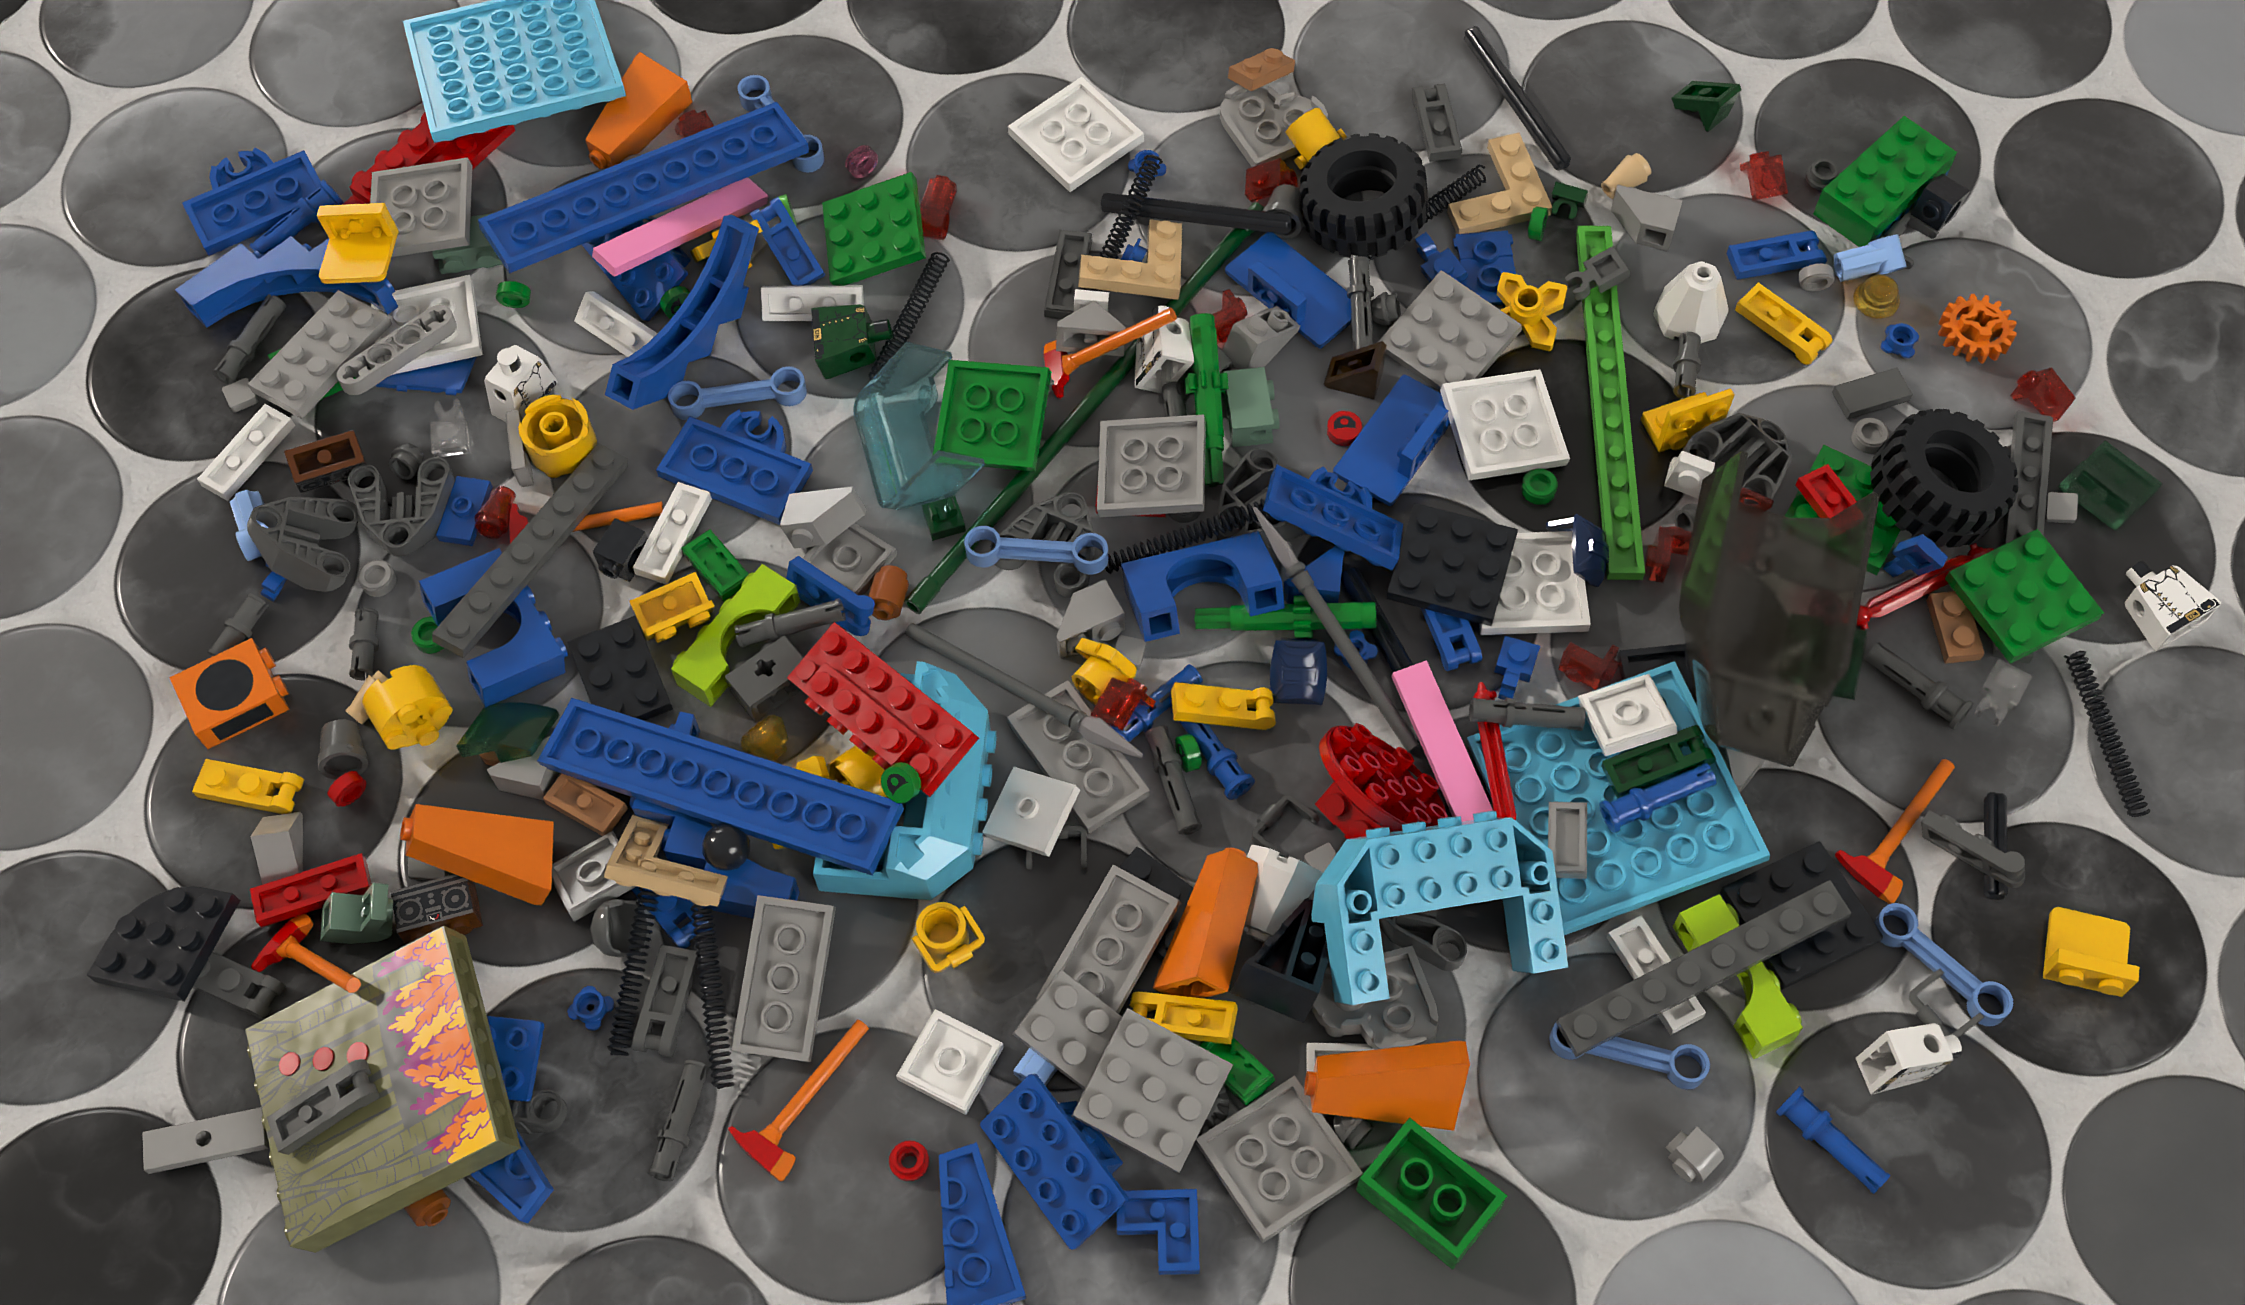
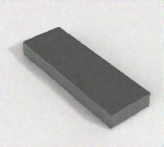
[1044,230,1092,319]

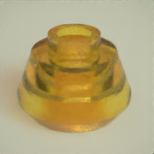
[1853,274,1900,319]
[741,715,789,761]

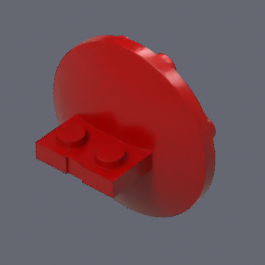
[1315,723,1448,839]

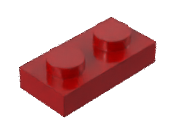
[1795,464,1869,539]

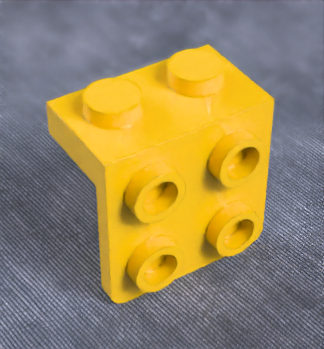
[317,203,399,284]
[629,572,715,643]
[2043,907,2140,997]

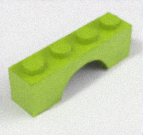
[671,564,800,707]
[1672,894,1803,1059]

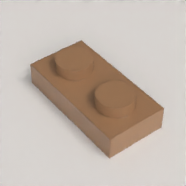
[1228,48,1295,91]
[1926,591,1985,664]
[543,774,628,836]

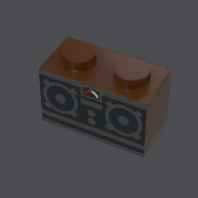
[284,430,366,494]
[390,874,483,945]

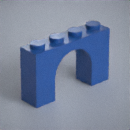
[1121,531,1285,642]
[419,548,568,708]

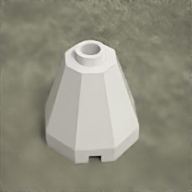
[1653,261,1729,343]
[1244,845,1323,942]

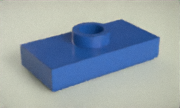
[436,476,493,546]

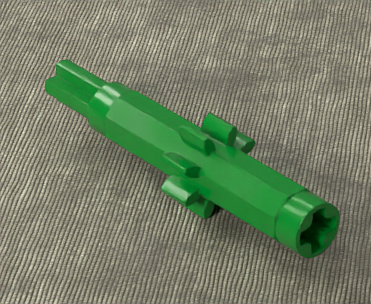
[1185,313,1229,487]
[1194,595,1376,638]

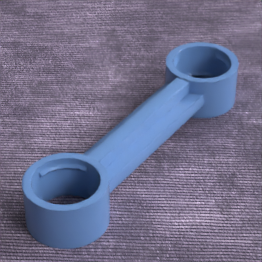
[738,75,825,173]
[668,367,807,420]
[964,526,1108,575]
[1874,903,2013,1026]
[1549,1022,1710,1090]

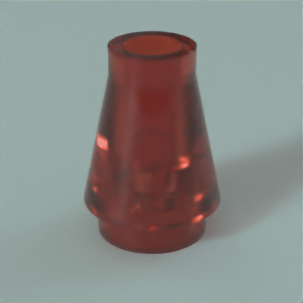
[474,486,516,539]

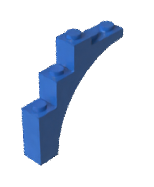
[605,214,759,410]
[175,236,398,328]
[630,712,800,919]

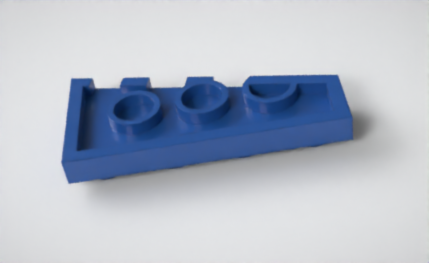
[470,1129,554,1223]
[939,1142,1027,1305]

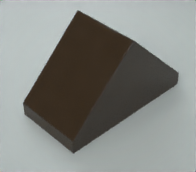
[1324,341,1387,399]

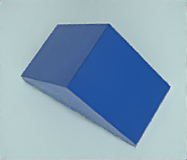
[1283,546,1344,604]

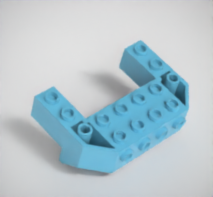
[813,661,997,900]
[1311,811,1568,1005]

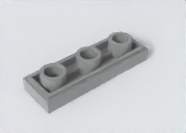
[143,1107,269,1174]

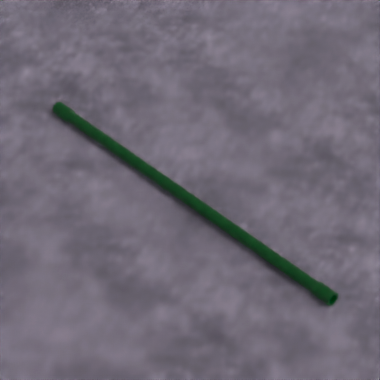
[904,202,1264,614]

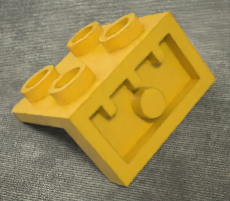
[1641,389,1735,452]

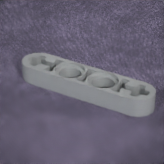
[337,305,457,395]

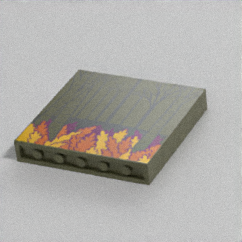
[245,926,521,1253]

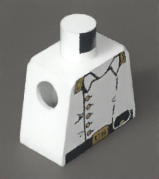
[1135,306,1194,394]
[484,345,558,422]
[2125,561,2222,651]
[1856,1023,1962,1095]

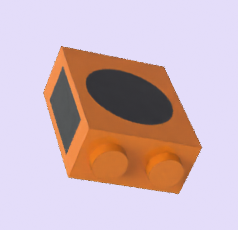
[169,638,290,750]

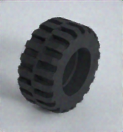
[1299,133,1429,258]
[1870,409,2019,548]

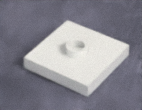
[1578,674,1677,757]
[983,767,1080,857]
[896,1009,1004,1115]

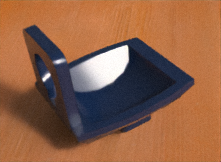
[1546,514,1609,587]
[1270,637,1327,705]

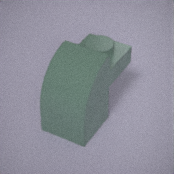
[320,883,393,944]

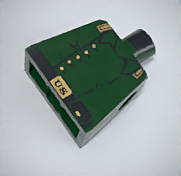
[811,304,893,380]

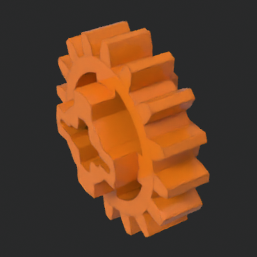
[1938,293,2017,364]

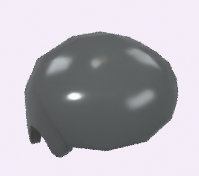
[590,899,647,957]

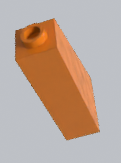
[585,52,692,169]
[400,804,554,906]
[1153,848,1258,998]
[1304,1041,1470,1131]

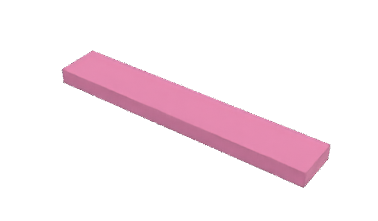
[592,177,768,277]
[1391,660,1493,822]

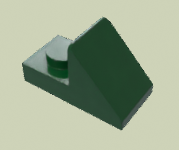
[1671,81,1742,132]

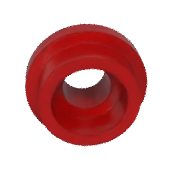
[889,1140,929,1181]

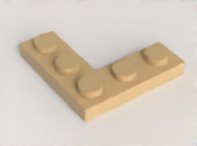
[1447,133,1552,234]
[1078,219,1182,300]
[604,815,728,907]

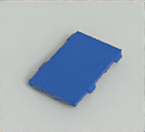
[1453,230,1519,305]
[376,357,477,395]

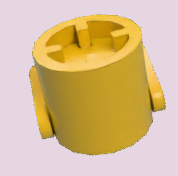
[1285,108,1347,170]
[1071,638,1137,708]
[912,902,985,973]

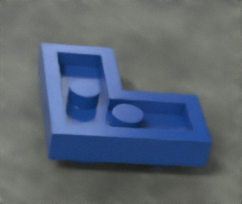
[1117,1189,1200,1275]

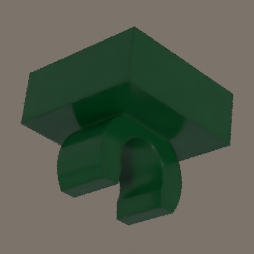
[1552,181,1588,221]
[922,496,966,541]

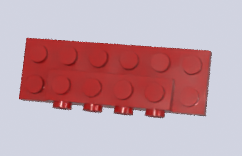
[342,112,515,205]
[787,622,979,797]

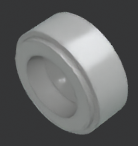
[1798,263,1834,292]
[1851,418,1889,454]
[358,560,397,597]

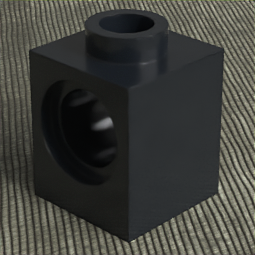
[1911,174,1970,231]
[593,518,648,582]

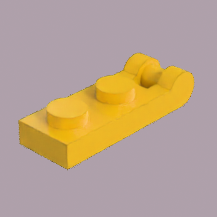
[1735,282,1833,365]
[1171,682,1276,730]
[192,759,304,814]
[1130,992,1238,1044]

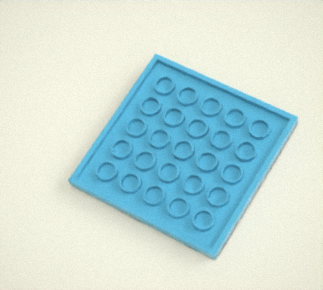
[403,0,626,143]
[1467,661,1770,935]

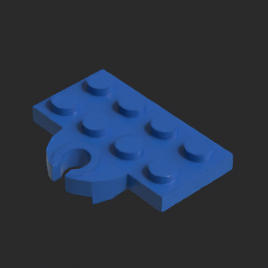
[182,147,321,256]
[656,409,813,525]
[1263,465,1403,570]

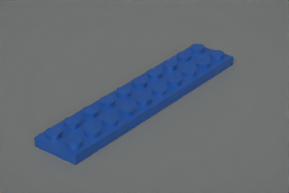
[478,102,809,274]
[537,698,904,876]

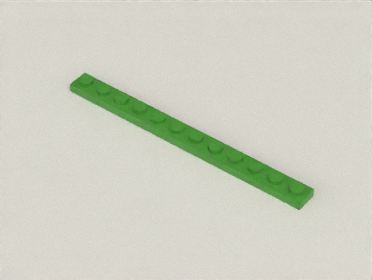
[1576,226,1645,580]

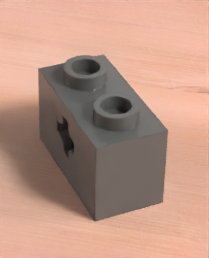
[725,635,803,722]

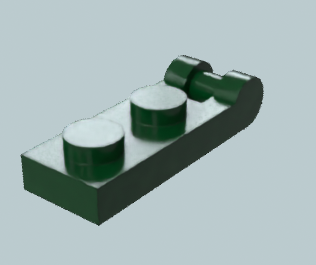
[1602,725,1716,799]

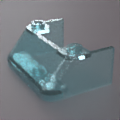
[853,342,985,510]

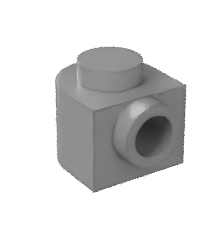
[1665,1127,1724,1183]

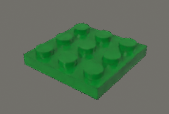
[822,172,926,286]
[932,360,1052,472]
[1778,445,1900,576]
[1945,529,2104,664]

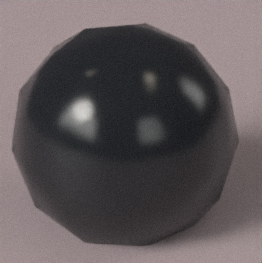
[702,823,750,871]

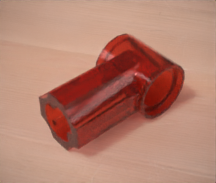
[920,175,957,241]

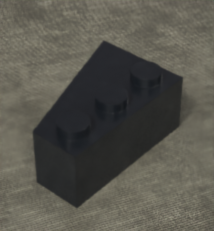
[1230,898,1329,1023]

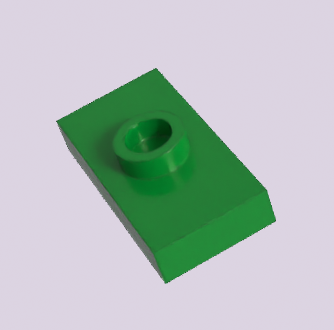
[681,529,749,602]
[1199,1037,1275,1106]

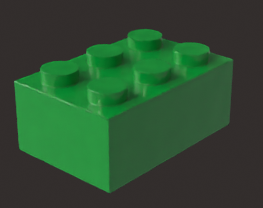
[1356,1118,1508,1270]

